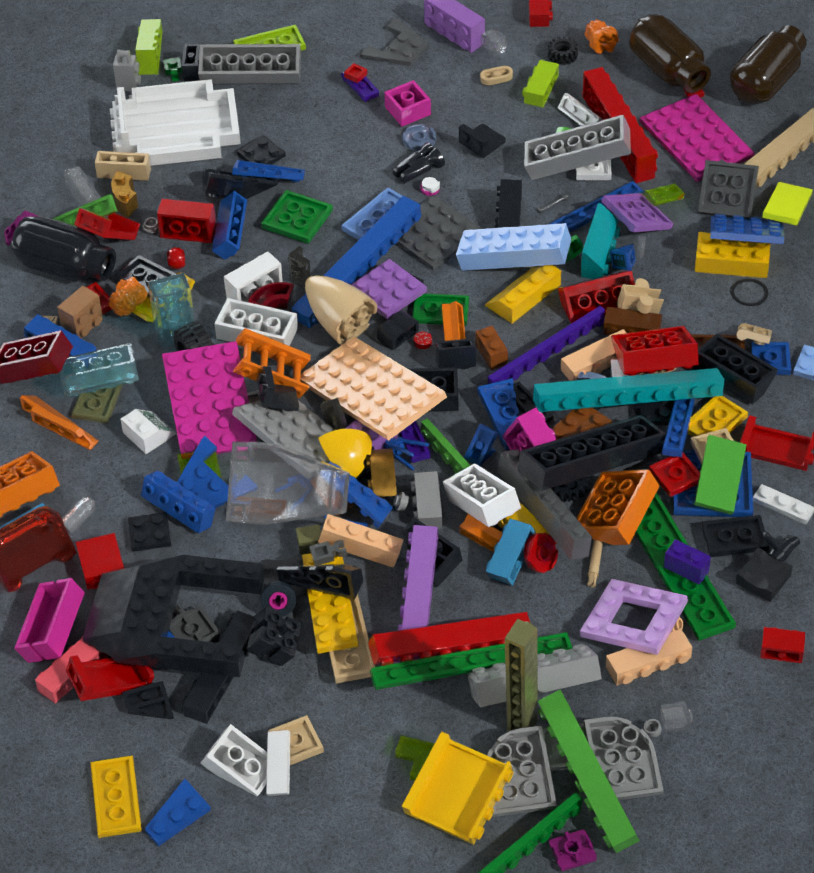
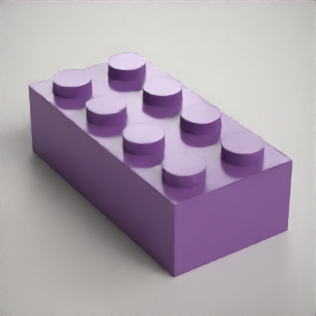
[424,0,485,53]

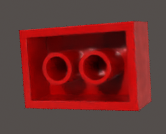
[157,199,216,243]

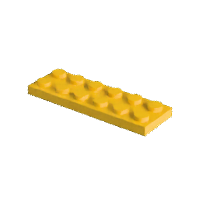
[302,548,359,654]

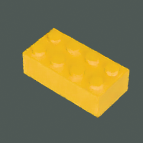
[695,232,770,278]

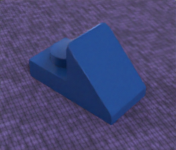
[464,424,498,466]

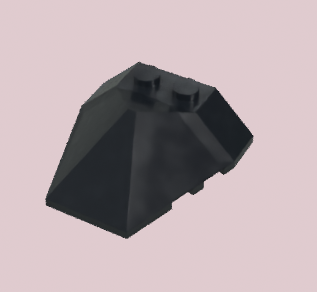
[202,168,278,199]

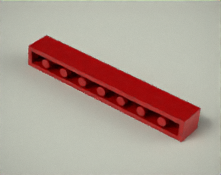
[368,612,530,666]

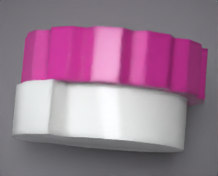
[420,177,440,196]

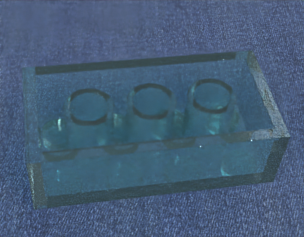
[148,272,194,348]

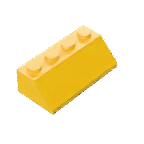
[485,265,561,324]

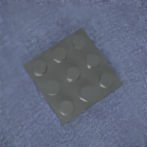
[698,160,759,219]

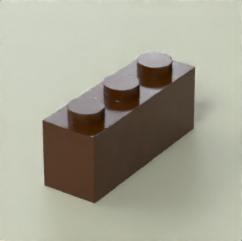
[603,307,662,336]

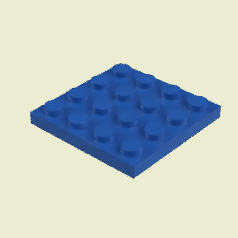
[710,214,784,244]
[673,450,753,517]

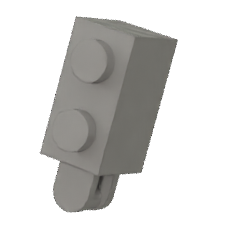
[113,50,141,91]

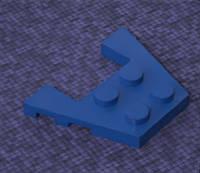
[177,436,257,508]

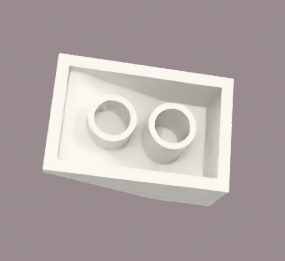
[201,724,267,796]

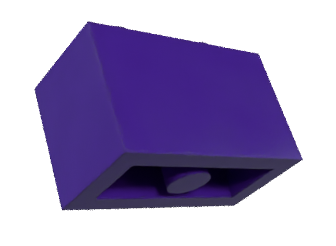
[664,539,711,585]

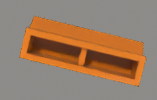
[442,301,466,341]
[459,514,502,552]

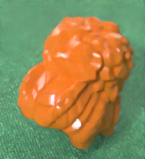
[584,19,619,54]
[109,277,147,317]

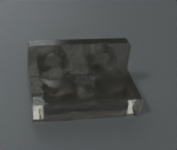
[288,246,310,289]
[320,398,348,430]

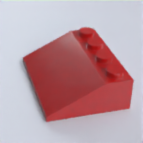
[611,326,699,376]

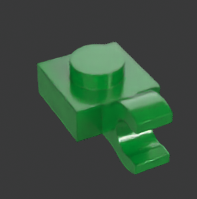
[163,57,182,82]

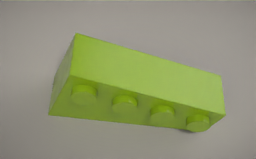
[135,19,163,75]

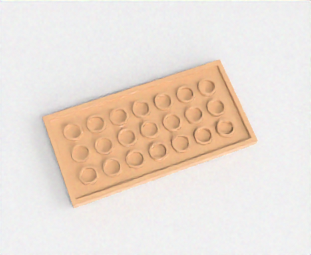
[300,336,447,441]

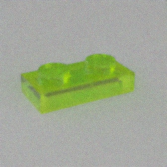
[645,183,685,206]

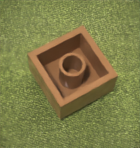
[57,286,103,338]

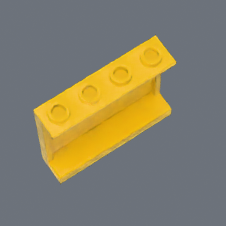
[402,731,514,845]

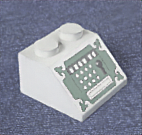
[121,409,176,454]

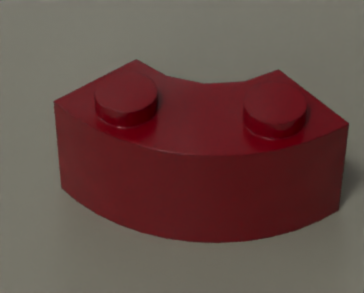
[248,282,294,309]

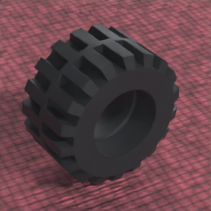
[173,321,213,351]

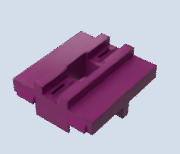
[549,829,597,872]

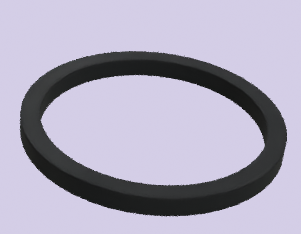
[731,279,768,306]

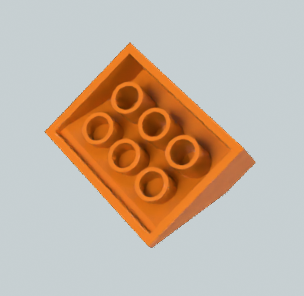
[0,451,60,518]
[576,470,659,545]

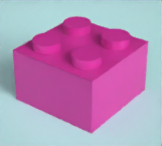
[384,80,431,126]

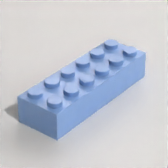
[456,223,571,271]

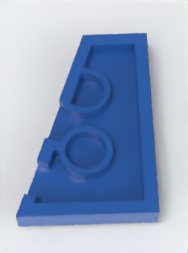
[145,779,211,846]

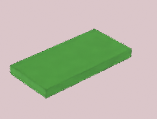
[694,435,747,515]

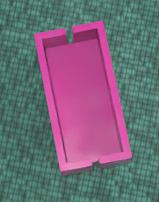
[14,578,85,663]

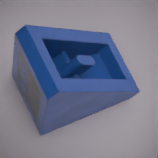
[610,244,636,271]

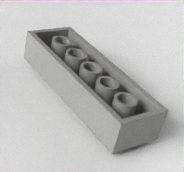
[198,44,301,84]
[524,115,631,180]
[467,644,602,707]

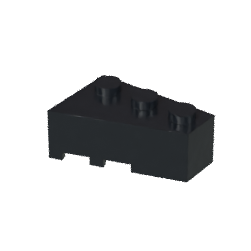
[495,179,522,228]
[402,518,463,588]

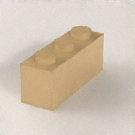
[95,151,151,181]

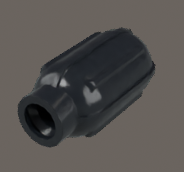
[11,216,116,282]

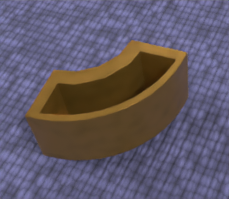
[111,171,138,218]
[366,448,397,497]

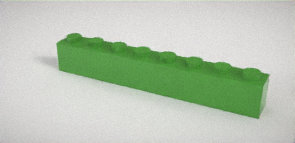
[538,689,640,853]

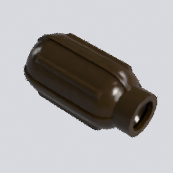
[629,14,711,93]
[730,25,807,104]

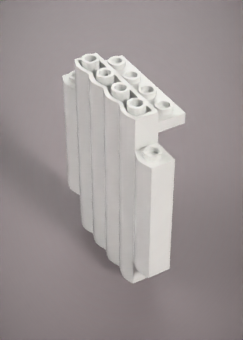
[110,79,241,166]

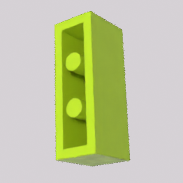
[522,60,559,108]

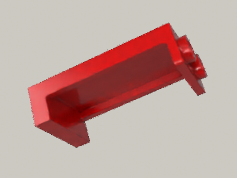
[74,208,140,240]
[740,415,814,471]
[66,655,154,701]

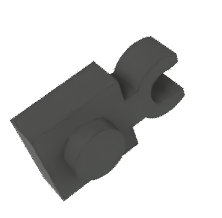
[309,540,347,565]

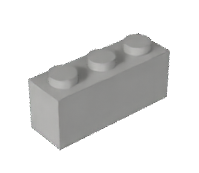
[411,471,442,529]

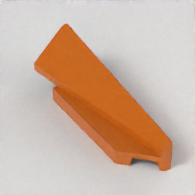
[20,395,99,450]

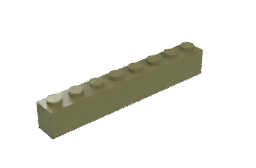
[505,619,538,731]

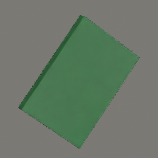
[412,294,469,326]

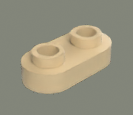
[480,66,513,85]

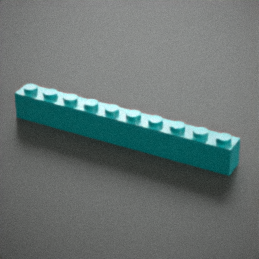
[533,368,724,412]

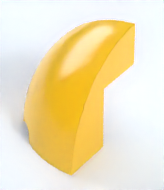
[318,429,372,478]

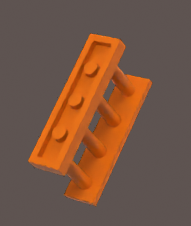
[233,328,311,398]

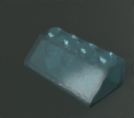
[59,343,139,397]

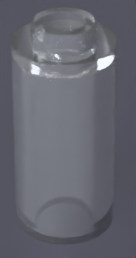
[56,497,96,538]

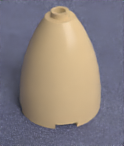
[305,275,377,345]

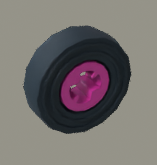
[260,581,296,617]

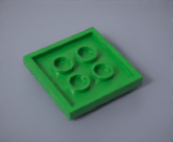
[261,190,333,244]

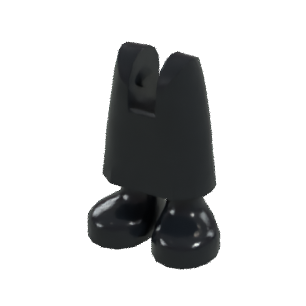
[392,143,445,184]

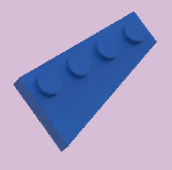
[477,378,519,450]

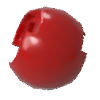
[167,247,185,270]

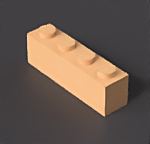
[561,329,626,381]
[318,514,404,567]
[606,629,692,686]

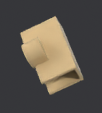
[617,278,664,314]

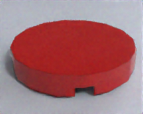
[524,533,558,573]

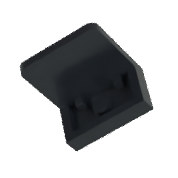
[459,124,506,158]
[257,366,299,411]

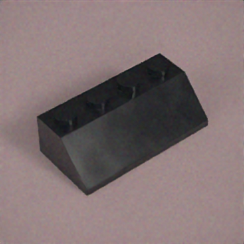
[692,334,778,405]

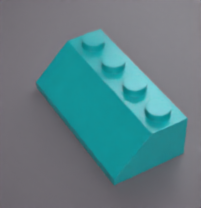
[581,203,621,279]

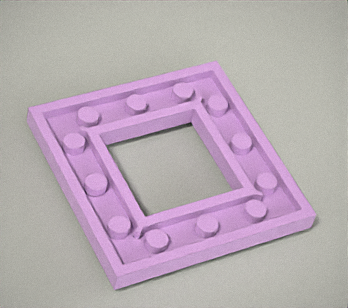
[580,579,688,655]

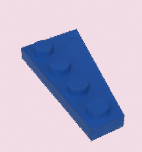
[232,160,305,182]
[320,461,393,529]

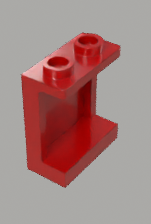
[76,533,124,590]

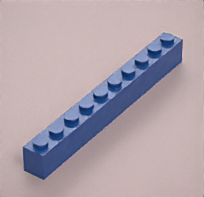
[291,195,422,328]

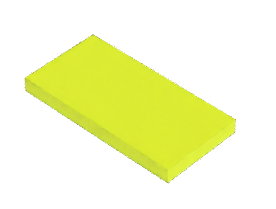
[762,182,813,226]

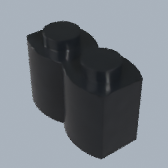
[377,311,419,350]

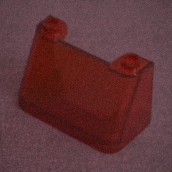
[0,506,77,592]

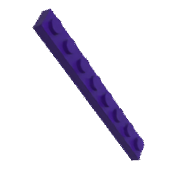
[488,306,605,384]

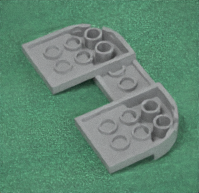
[487,717,664,817]

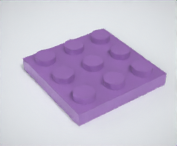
[601,193,674,233]
[351,259,427,319]

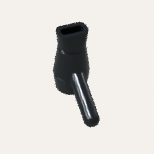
[762,532,800,562]

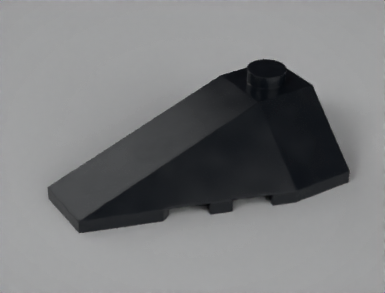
[277,564,363,599]

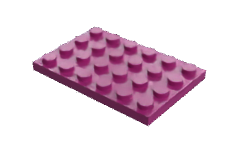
[639,94,755,182]
[162,341,258,461]

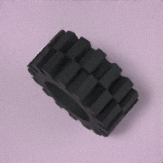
[548,36,578,65]

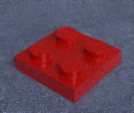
[649,453,700,497]

